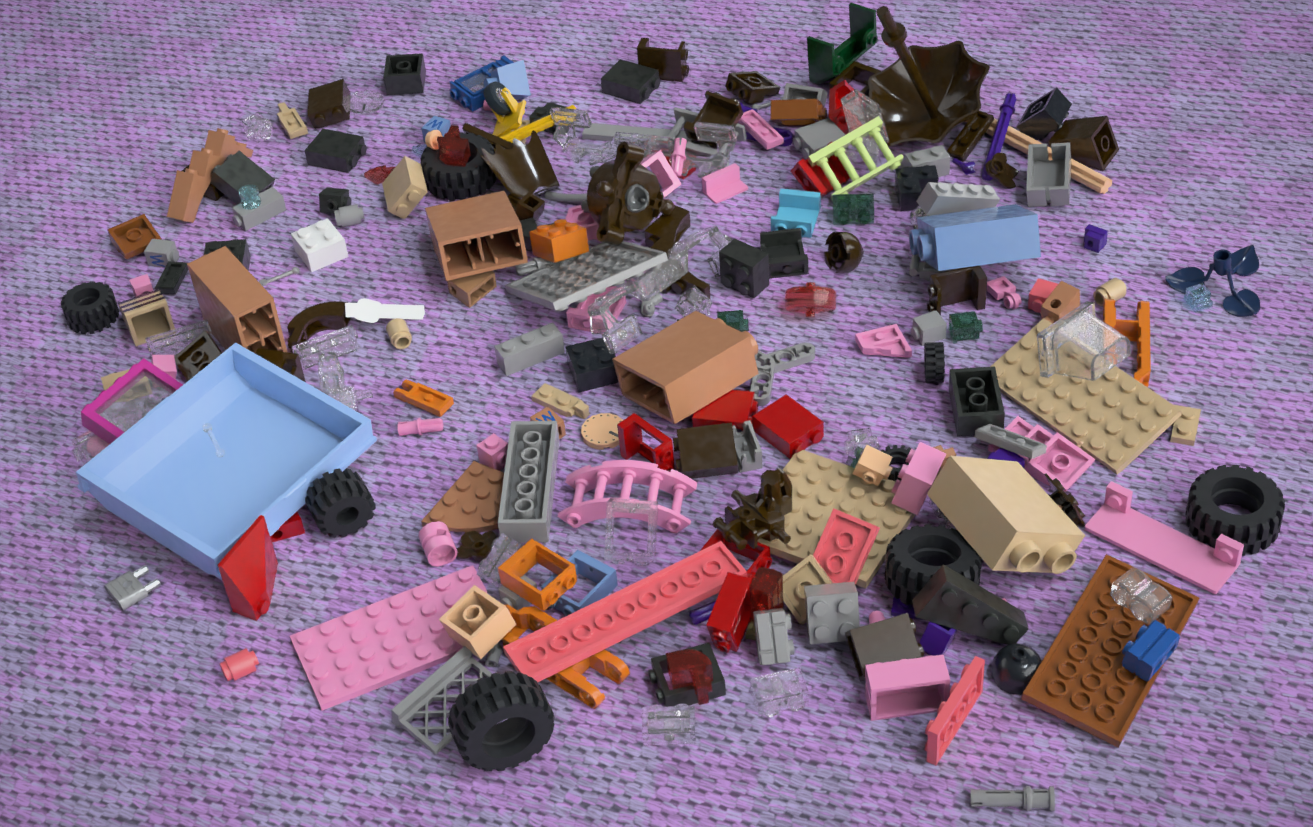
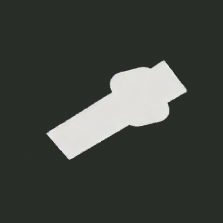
[345,298,425,323]

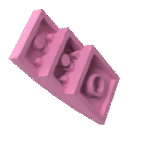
[988,416,1095,492]

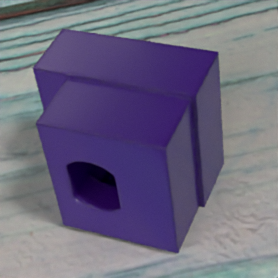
[1084,224,1108,253]

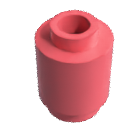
[219,648,259,681]

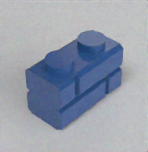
[1122,620,1180,682]

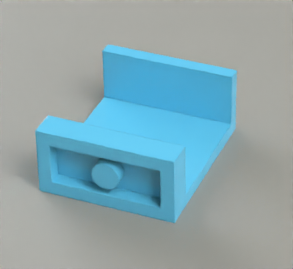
[771,189,821,238]

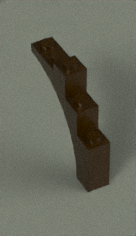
[644,205,711,304]

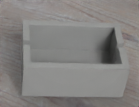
[1026,143,1071,207]

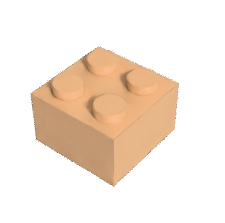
[439,585,516,659]

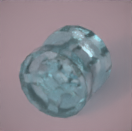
[238,185,261,210]

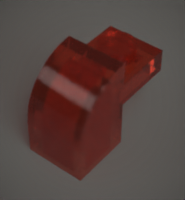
[437,125,471,167]
[666,649,713,705]

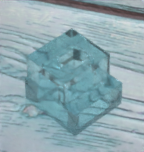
[1184,283,1213,313]

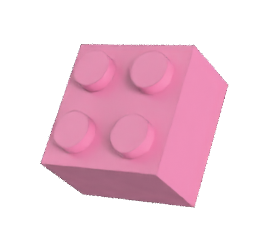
[891,442,946,515]

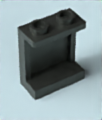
[760,228,809,279]

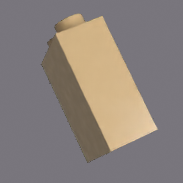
[927,456,1085,574]

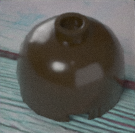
[824,232,864,273]

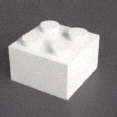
[291,218,348,272]

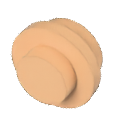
[425,130,443,150]

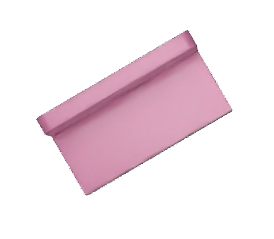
[702,163,748,204]

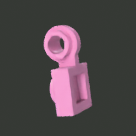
[987,276,1022,310]

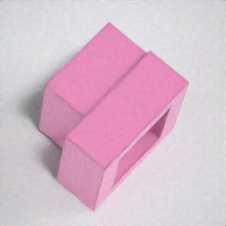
[129,274,153,297]

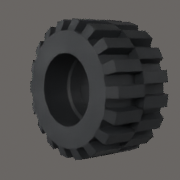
[61,281,119,334]

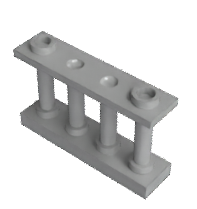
[654,107,746,169]

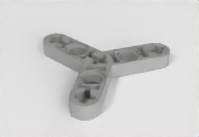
[750,343,815,406]

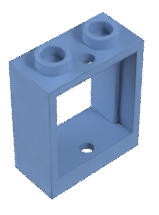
[541,550,618,616]

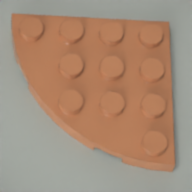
[421,461,504,533]

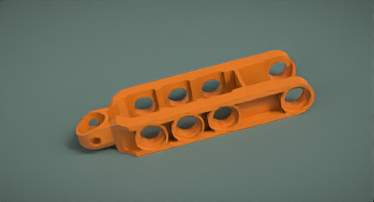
[1103,299,1151,387]
[501,604,630,709]

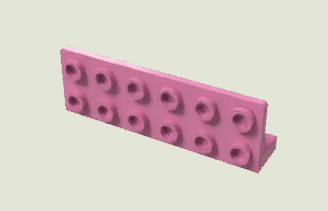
[1085,481,1244,594]

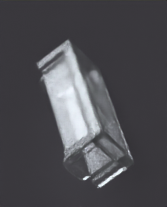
[145,320,214,359]
[291,325,361,370]

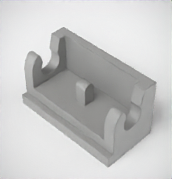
[732,420,763,473]

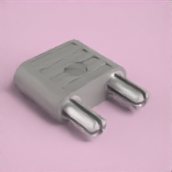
[104,565,161,611]

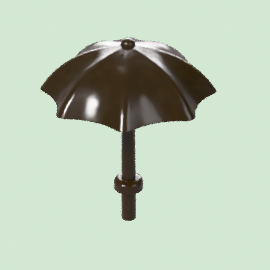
[859,6,990,147]

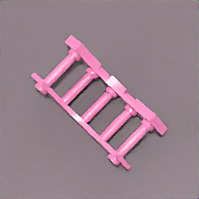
[557,460,697,533]

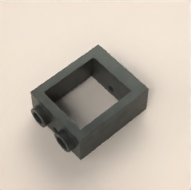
[648,643,726,711]

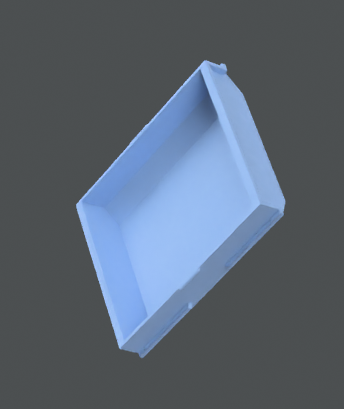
[76,343,377,580]

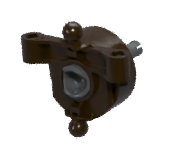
[581,141,675,246]

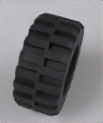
[420,132,497,201]
[1185,465,1285,556]
[884,524,982,608]
[448,671,555,772]

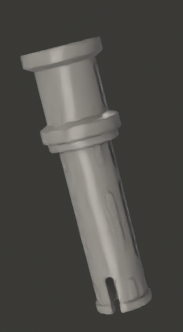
[970,786,1055,811]

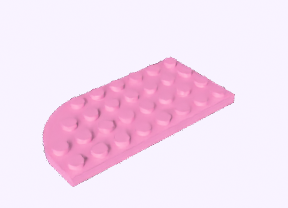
[290,565,488,711]

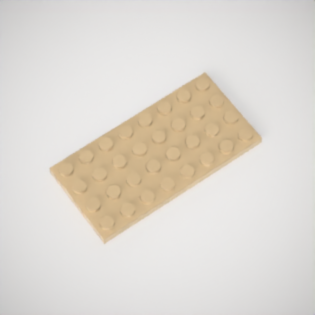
[990,318,1182,474]

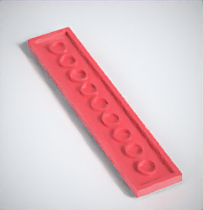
[503,541,747,682]

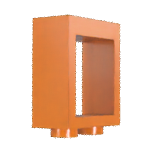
[498,539,577,611]

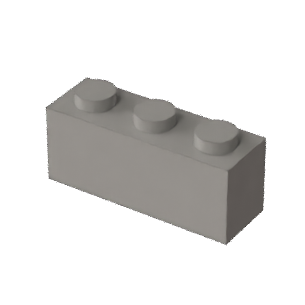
[494,323,565,376]

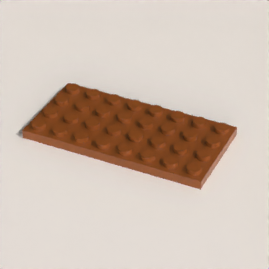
[1021,554,1200,748]

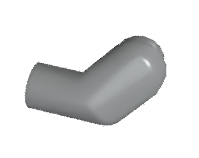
[485,642,502,667]

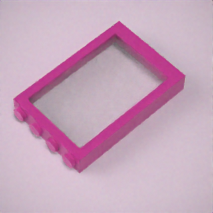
[81,358,183,444]

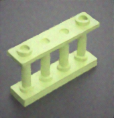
[808,116,904,201]

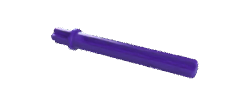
[981,93,1016,181]

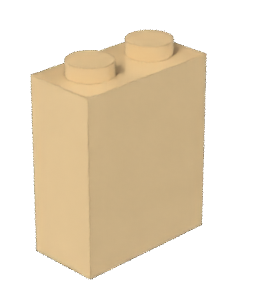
[382,156,428,219]

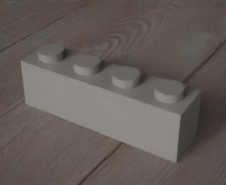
[917,182,1000,215]

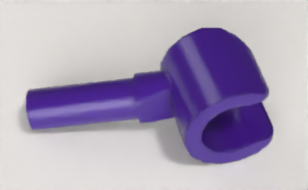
[952,158,976,175]

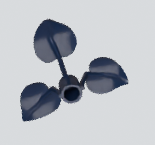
[1165,245,1260,317]

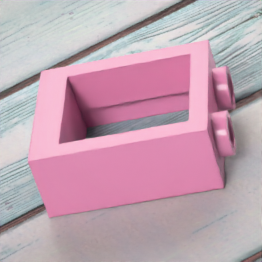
[640,150,681,197]

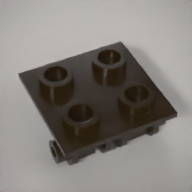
[1044,473,1085,527]

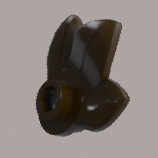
[985,153,1019,189]
[456,531,497,562]

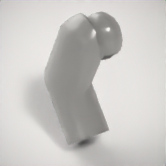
[641,293,663,317]

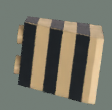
[118,289,176,346]

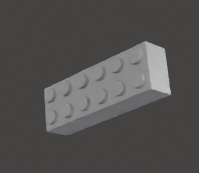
[498,421,559,543]

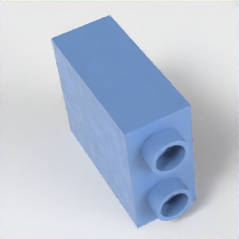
[909,204,1041,271]

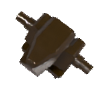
[712,468,792,550]

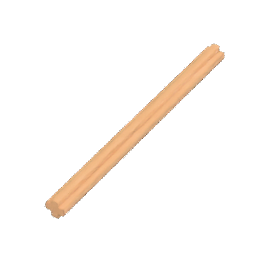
[965,110,1112,194]

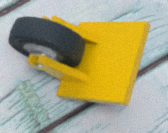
[484,81,526,137]

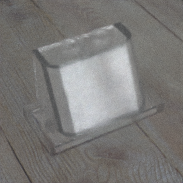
[1037,301,1131,381]

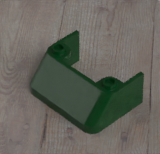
[807,3,878,85]

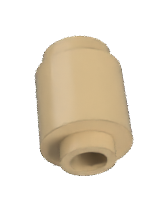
[1093,278,1126,306]
[386,318,412,349]

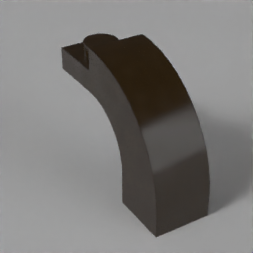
[287,301,351,357]

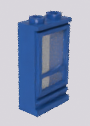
[449,55,514,112]

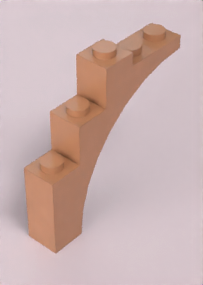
[167,128,253,223]

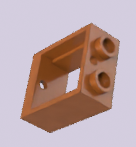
[770,99,827,126]

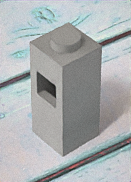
[232,187,286,231]

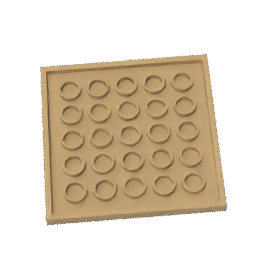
[757,450,915,588]

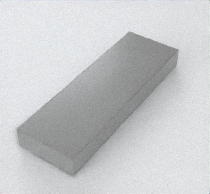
[975,424,1047,459]

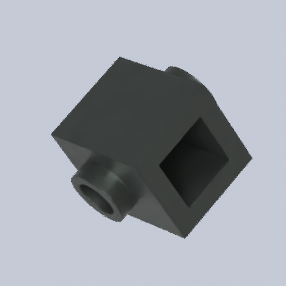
[319,187,352,214]

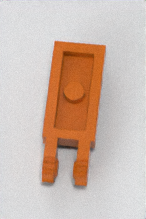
[393,379,454,417]

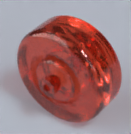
[785,282,837,317]

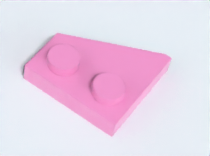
[855,324,912,358]

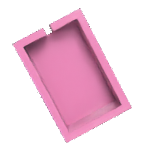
[865,655,950,721]

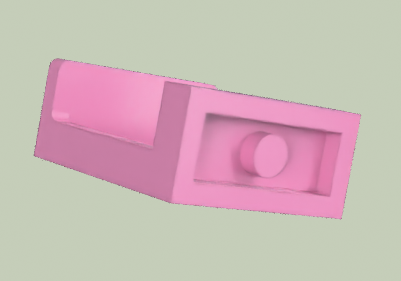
[566,286,626,335]

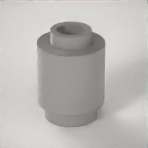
[334,204,365,227]

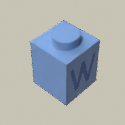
[421,116,452,143]

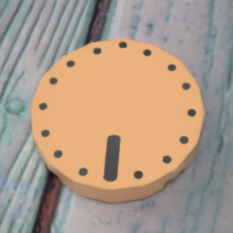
[581,413,623,450]

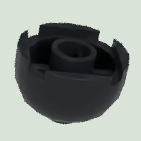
[991,643,1042,695]

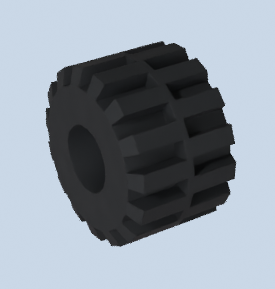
[305,468,376,538]

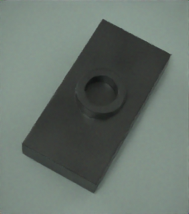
[155,261,188,295]

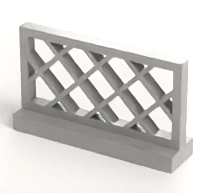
[391,646,492,755]

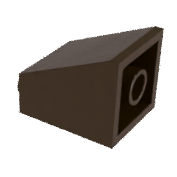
[1049,116,1119,171]

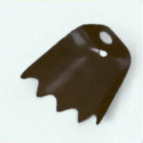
[475,130,560,199]

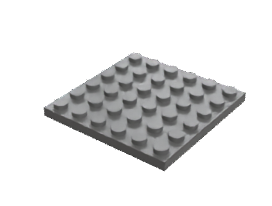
[505,241,668,311]

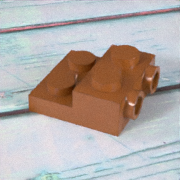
[107,214,162,260]

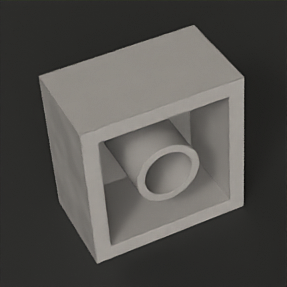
[804,582,860,644]

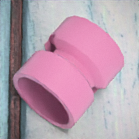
[418,521,458,567]

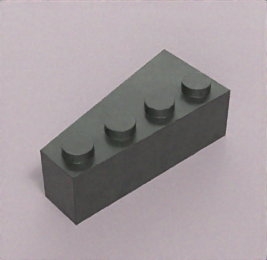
[912,564,1029,645]

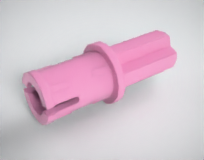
[670,138,687,177]
[398,418,444,436]

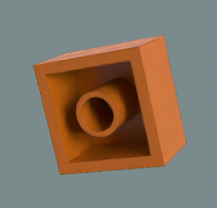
[529,219,589,263]

